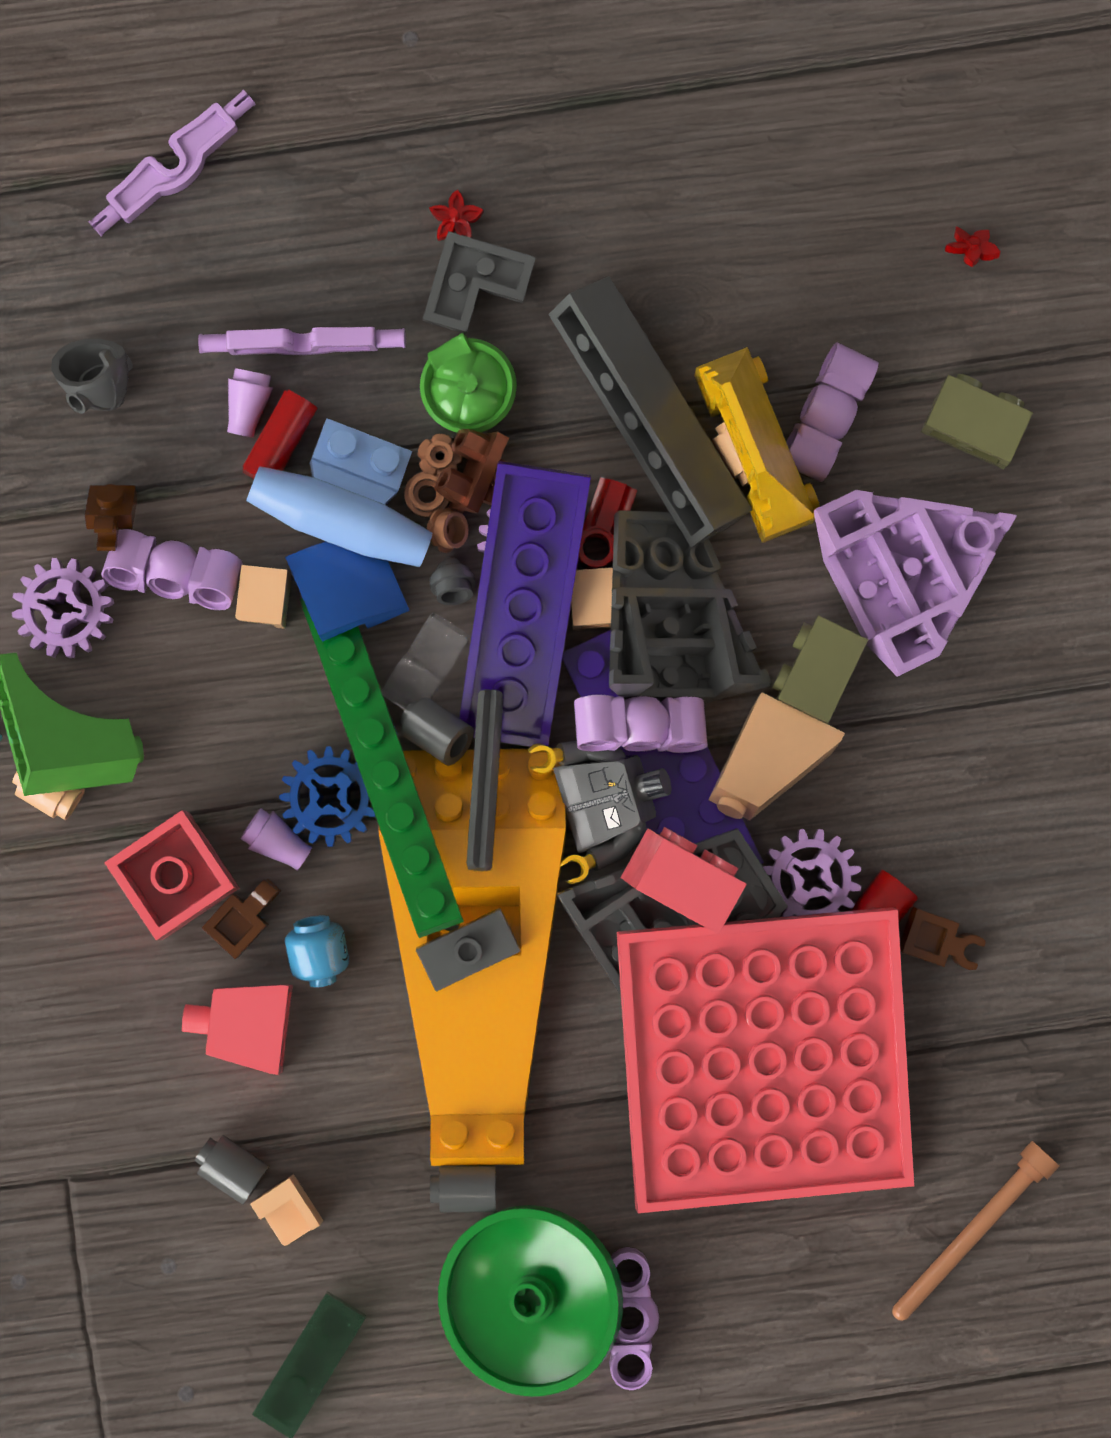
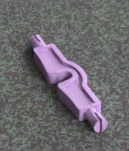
[88,90,256,237]
[198,327,406,355]

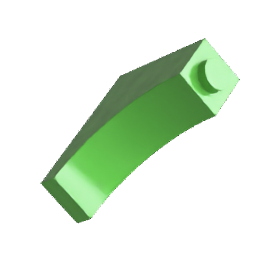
[0,652,144,796]

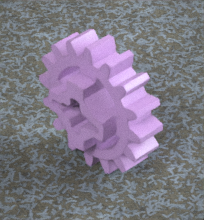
[12,558,114,658]
[763,829,861,917]

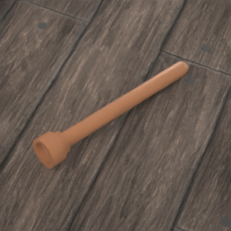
[892,1141,1060,1321]

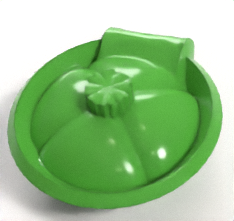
[420,333,517,433]

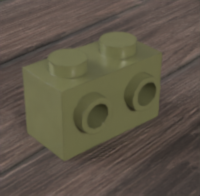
[920,374,1033,470]
[772,615,869,724]

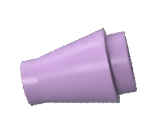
[227,368,273,438]
[240,808,312,870]

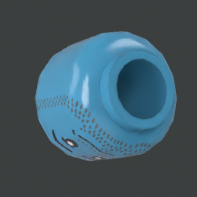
[285,915,350,987]

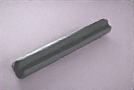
[466,689,503,872]

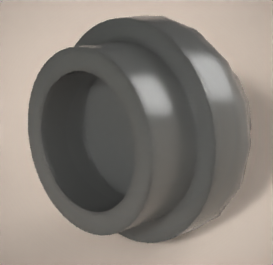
[429,556,476,605]

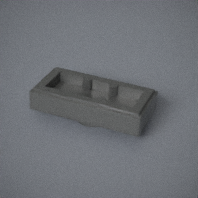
[416,907,521,992]

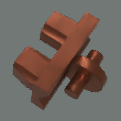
[435,429,509,514]

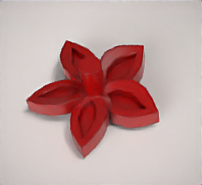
[429,190,484,241]
[945,226,1001,267]

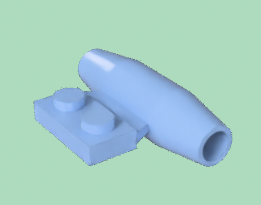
[246,418,433,567]

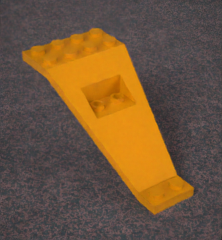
[378,748,566,1166]

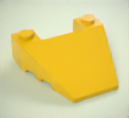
[694,347,820,543]

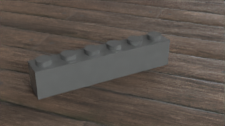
[548,276,753,548]

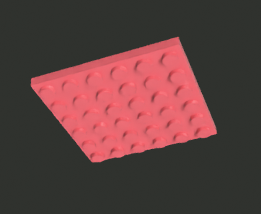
[617,907,914,1213]

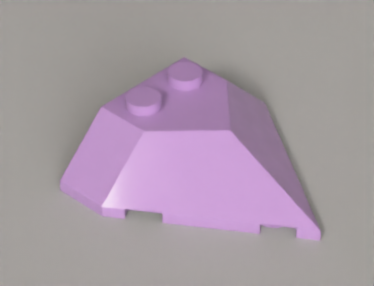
[814,490,1017,677]

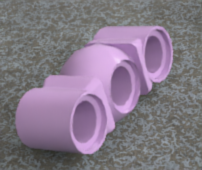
[786,342,879,482]
[101,529,243,611]
[574,695,708,753]
[609,1247,660,1390]

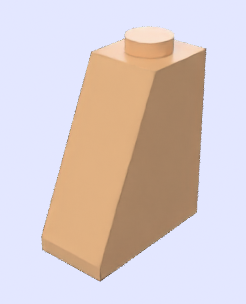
[708,692,845,820]

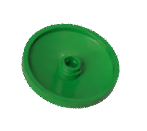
[438,1205,623,1397]

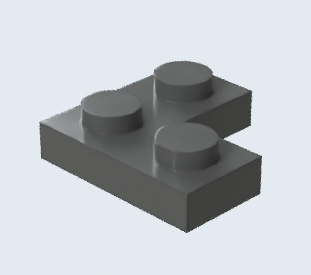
[423,231,536,334]

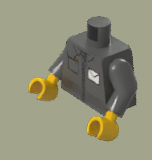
[528,740,672,884]

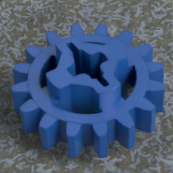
[279,746,376,847]

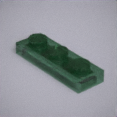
[252,1291,367,1438]

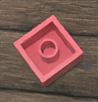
[104,810,240,940]
[620,827,747,935]

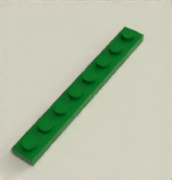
[299,598,464,938]

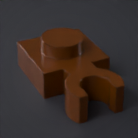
[900,907,986,970]

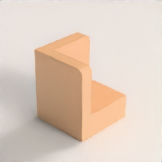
[235,565,292,629]
[571,568,613,630]
[250,1174,323,1246]

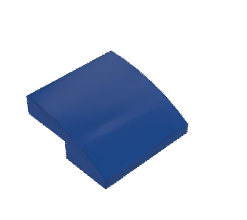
[285,541,410,642]

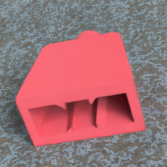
[182,984,293,1075]

